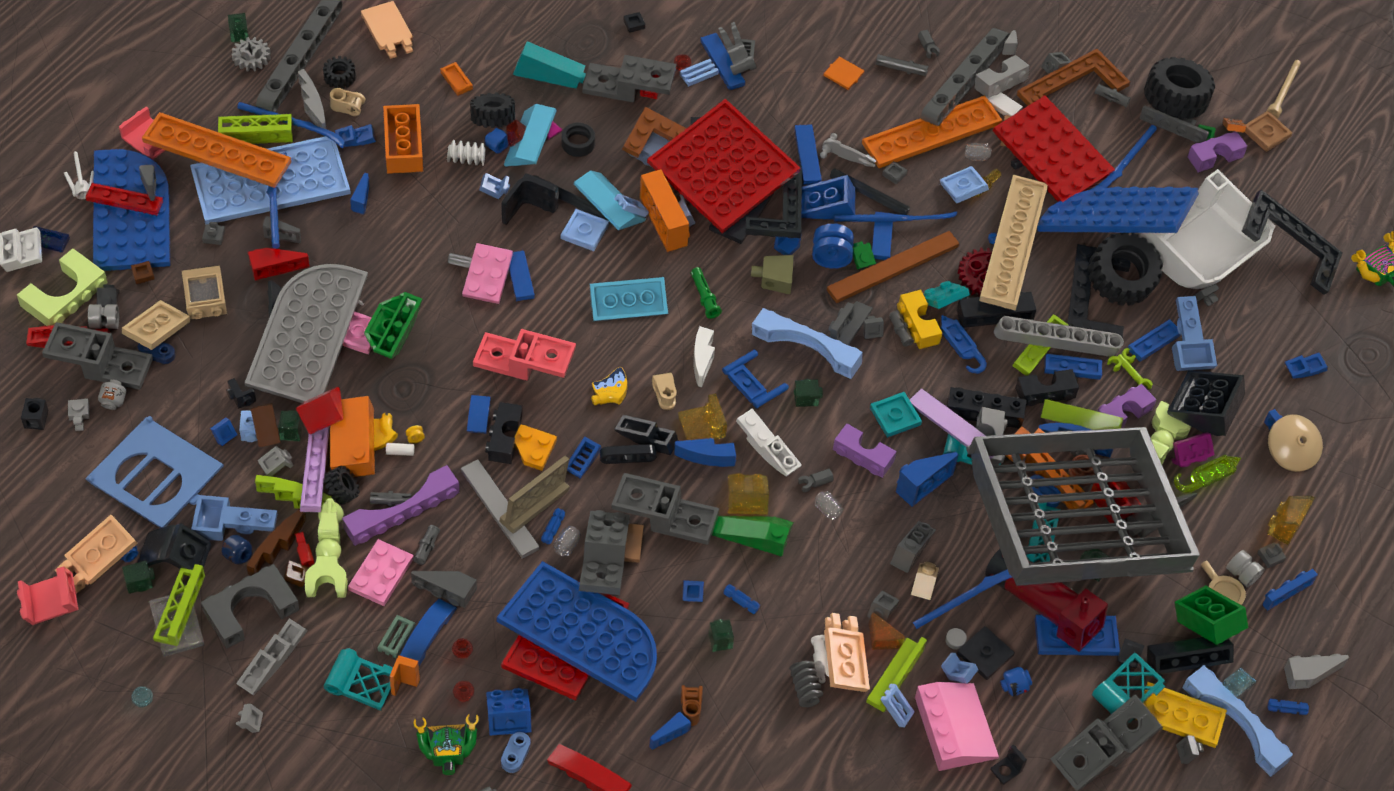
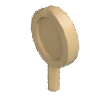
[1201,561,1246,605]

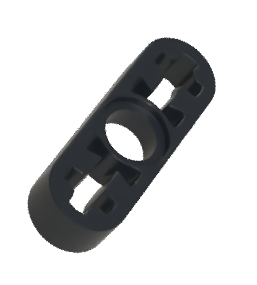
[600,445,657,464]

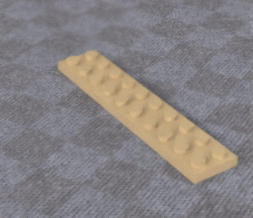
[979,175,1048,310]

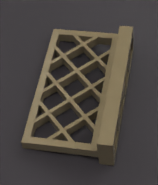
[499,456,570,534]

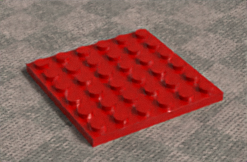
[647,99,801,233]

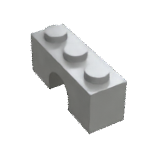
[975,55,1029,98]
[976,407,1007,465]

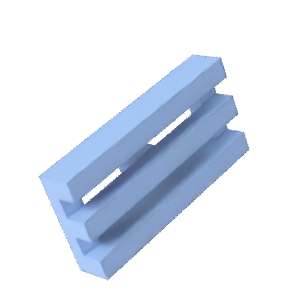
[680,59,719,87]
[614,194,649,217]
[880,684,914,728]

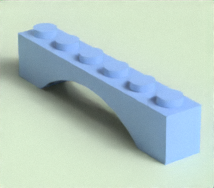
[752,308,863,379]
[1182,666,1293,777]

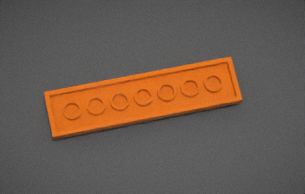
[862,95,1002,168]
[142,112,291,188]

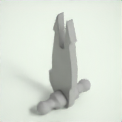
[820,133,876,167]

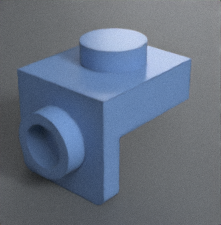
[479,173,510,199]
[941,653,979,684]

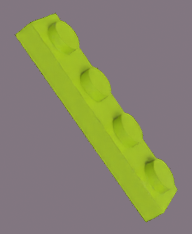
[1013,314,1068,376]

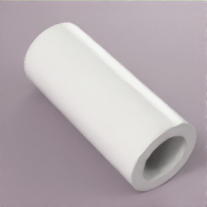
[386,443,415,456]

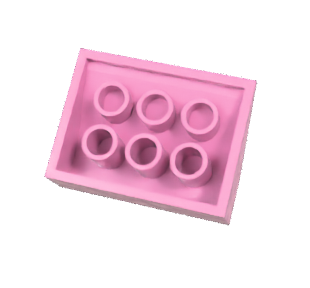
[915,682,999,771]

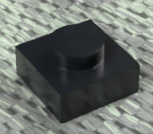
[623,12,646,33]

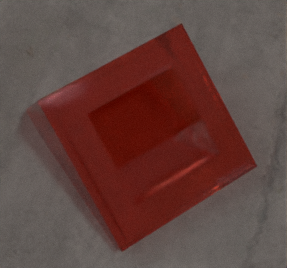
[506,120,526,146]

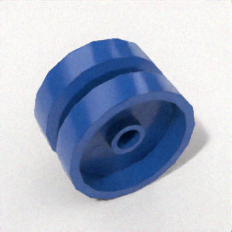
[812,224,854,268]

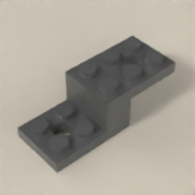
[582,55,676,102]
[42,322,153,390]
[611,473,720,545]
[579,510,630,595]
[1050,695,1163,791]

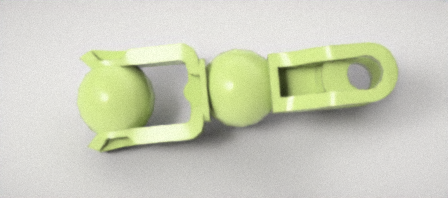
[1151,401,1191,464]
[305,498,348,598]

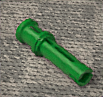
[690,267,722,319]

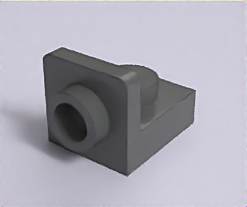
[1041,52,1072,74]
[867,591,899,626]

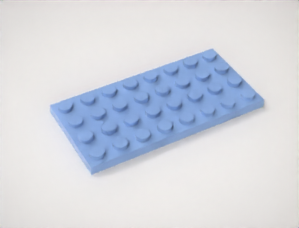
[190,136,351,224]

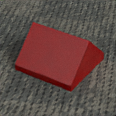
[296,387,344,435]

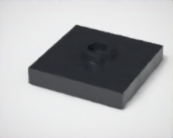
[957,626,1015,680]

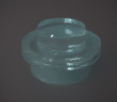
[131,686,153,707]

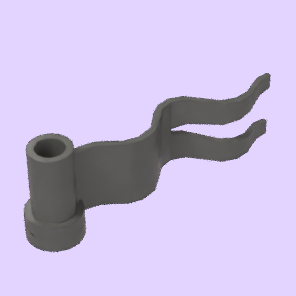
[718,22,757,75]

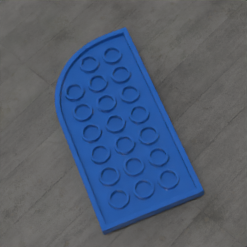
[93,149,170,271]
[1037,186,1199,233]
[496,561,657,702]

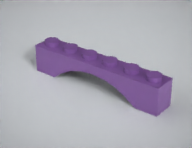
[342,465,460,546]

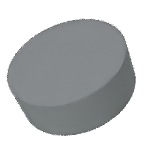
[946,628,967,650]

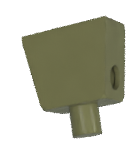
[751,255,794,294]

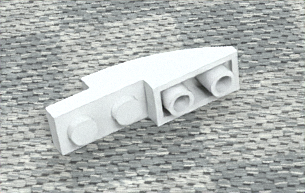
[736,409,802,477]

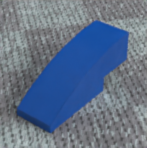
[674,438,736,467]

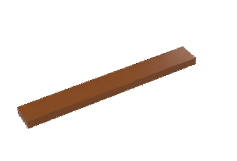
[827,231,959,303]

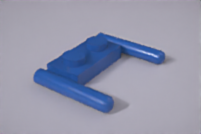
[722,350,789,408]

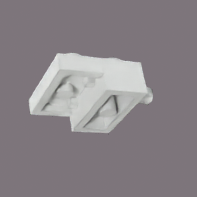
[0,227,42,272]

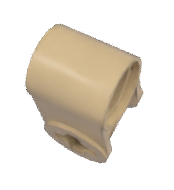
[330,88,366,116]
[652,373,677,410]

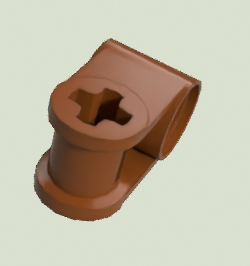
[681,685,703,726]

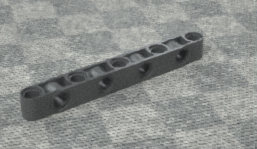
[256,0,343,112]
[921,28,1010,126]

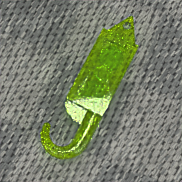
[1174,454,1241,493]

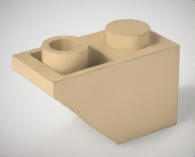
[911,562,939,600]

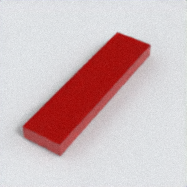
[85,183,163,216]

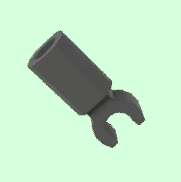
[918,30,940,58]
[798,468,834,492]

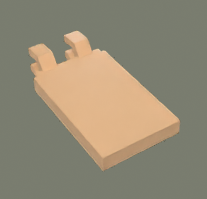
[361,1,413,59]
[55,515,138,594]
[824,613,870,692]

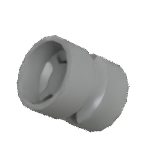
[88,304,119,329]
[1226,550,1265,587]

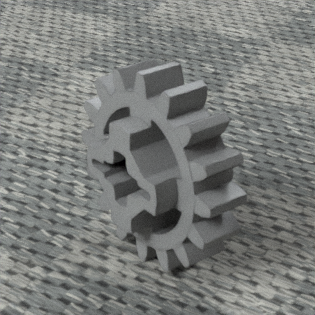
[232,37,271,71]

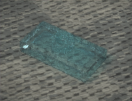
[1222,668,1257,697]

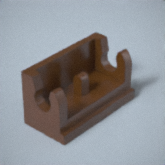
[251,403,281,447]

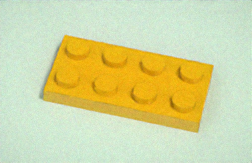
[1136,682,1227,748]

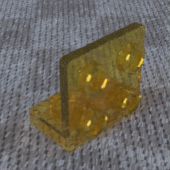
[678,393,727,440]
[728,473,769,515]

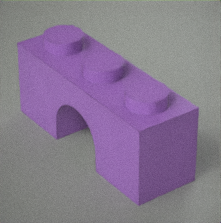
[1188,132,1247,172]
[1097,384,1156,428]
[833,423,896,478]

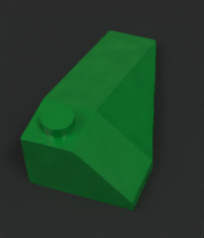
[712,516,794,556]

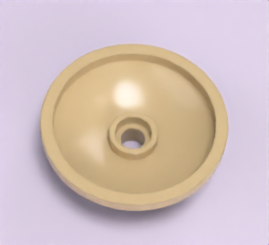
[1268,415,1323,472]

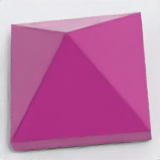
[546,121,562,140]

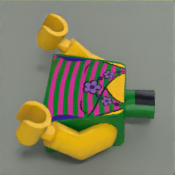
[1351,231,1394,286]

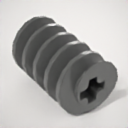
[789,661,823,707]

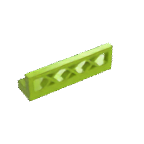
[218,114,293,144]
[153,564,205,646]
[866,637,927,712]

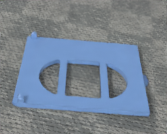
[85,416,223,528]

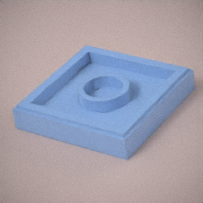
[940,166,989,203]
[561,209,609,251]

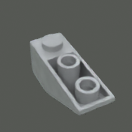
[1284,654,1349,689]

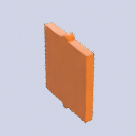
[823,56,864,90]

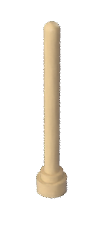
[1266,60,1301,119]

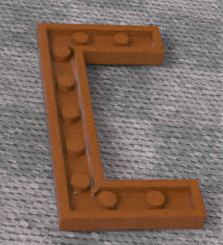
[1017,49,1130,106]
[622,107,687,158]

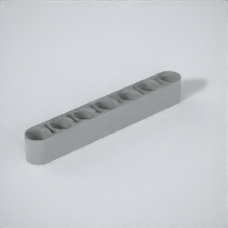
[994,316,1124,357]

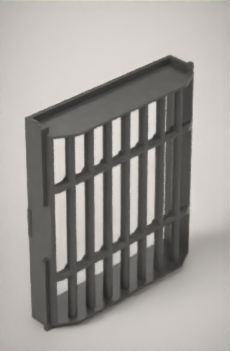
[966,427,1200,586]

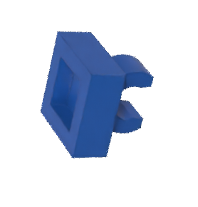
[210,418,237,446]

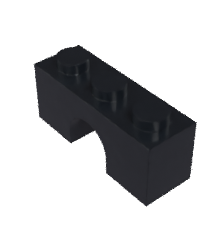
[1015,369,1079,406]
[485,402,523,464]

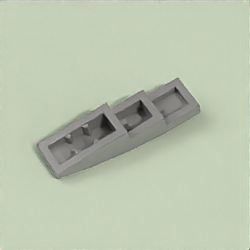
[298,69,326,129]
[236,618,307,695]

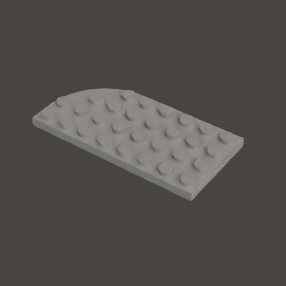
[245,264,368,403]

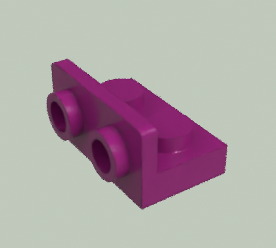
[1172,432,1215,467]

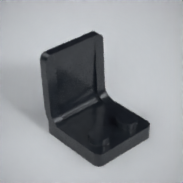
[501,173,559,225]
[137,523,211,570]

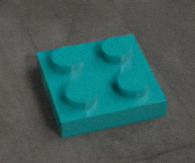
[923,281,970,309]
[870,392,922,438]

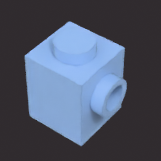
[239,411,257,442]

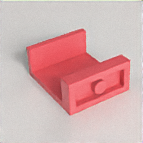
[119,107,165,160]
[17,566,78,625]

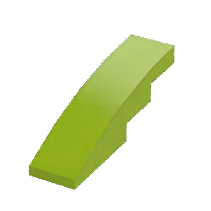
[1041,399,1123,430]
[255,475,332,509]

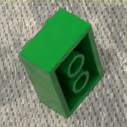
[1175,586,1248,645]

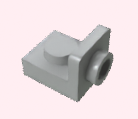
[258,446,294,477]

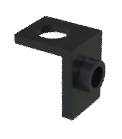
[990,744,1027,785]

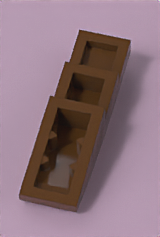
[246,509,306,576]

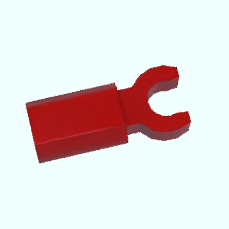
[295,532,314,568]

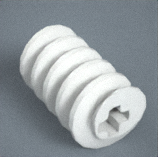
[447,140,485,166]

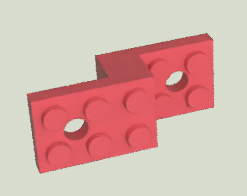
[473,329,576,381]

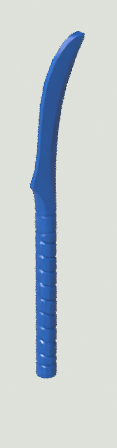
[238,102,344,148]
[1090,125,1157,190]
[266,151,287,249]
[834,211,957,222]
[913,569,1012,629]

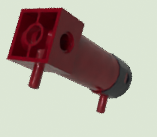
[985,549,1108,652]

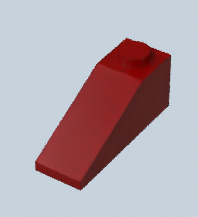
[248,248,310,280]

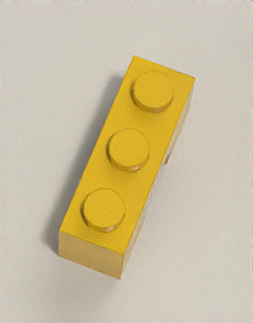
[897,290,942,349]

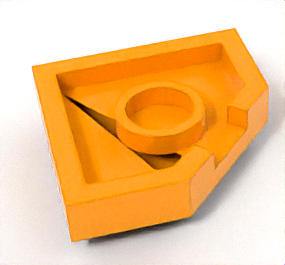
[514,424,557,471]

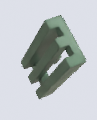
[377,615,415,659]

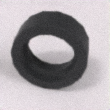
[561,122,595,157]

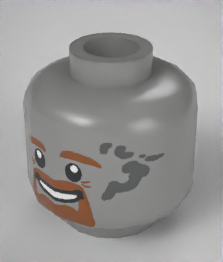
[98,380,126,410]

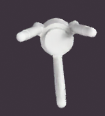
[64,151,94,199]

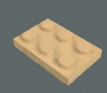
[122,300,190,350]

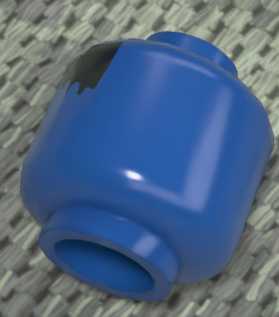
[1000,667,1032,697]

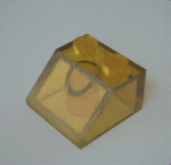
[1267,496,1315,545]

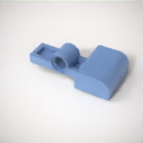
[1172,296,1217,371]
[191,495,278,541]

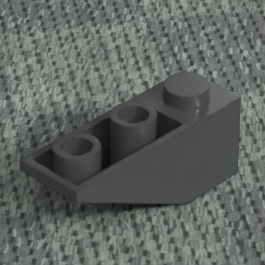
[890,521,936,573]
[411,571,477,608]

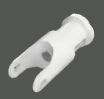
[811,635,829,683]

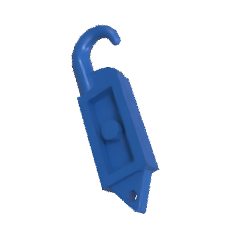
[940,315,987,374]

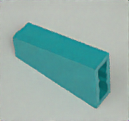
[513,41,586,88]

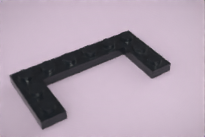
[745,165,802,238]
[1241,190,1343,295]
[1067,244,1131,338]

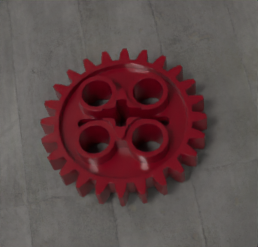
[957,247,992,297]

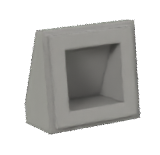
[1002,30,1018,55]

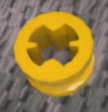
[406,425,425,443]

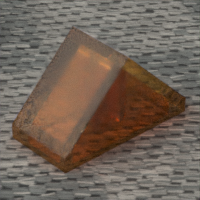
[869,612,905,650]

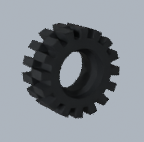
[323,56,356,89]
[324,466,360,505]

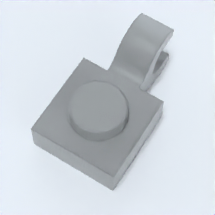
[68,399,89,431]

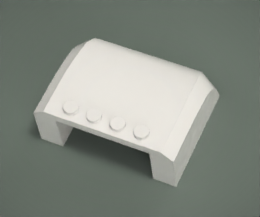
[1138,169,1275,289]

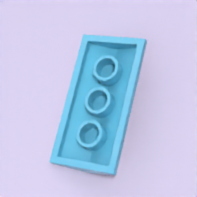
[504,104,556,166]
[574,170,646,230]
[590,277,668,321]

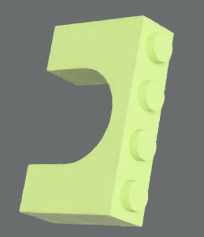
[17,249,108,326]

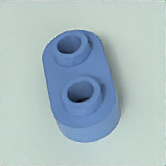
[501,732,530,773]

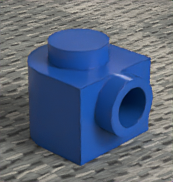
[485,128,508,154]

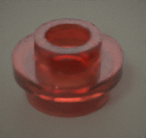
[674,54,691,71]
[452,638,473,659]
[453,681,474,702]

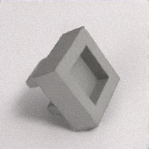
[236,704,263,733]

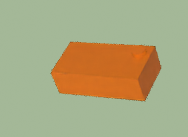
[383,104,423,174]
[640,169,690,252]
[330,396,375,477]

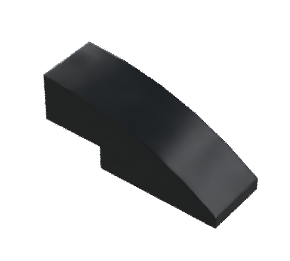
[615,415,679,455]

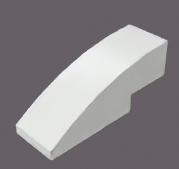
[694,326,715,387]

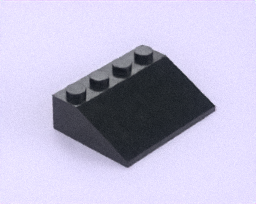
[1167,370,1245,436]

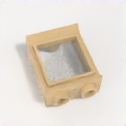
[182,265,227,319]

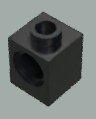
[21,398,49,430]

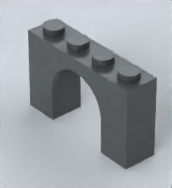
[201,564,299,649]

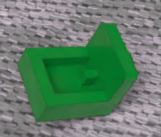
[853,241,876,269]

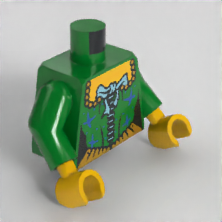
[413,714,479,775]

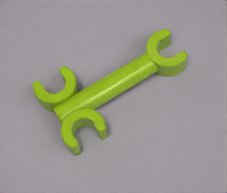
[1107,348,1153,390]

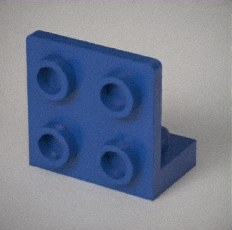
[486,688,532,736]

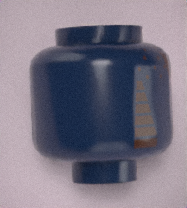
[222,535,252,565]

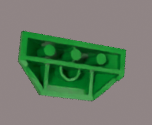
[364,292,422,359]

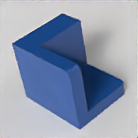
[774,237,801,255]

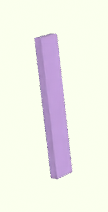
[910,389,994,459]
[300,426,330,512]

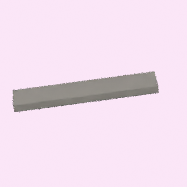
[461,459,539,559]

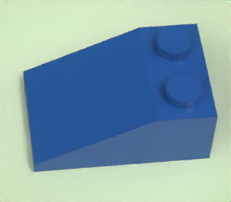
[801,175,855,220]
[896,452,959,507]

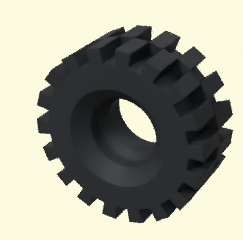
[470,92,515,128]

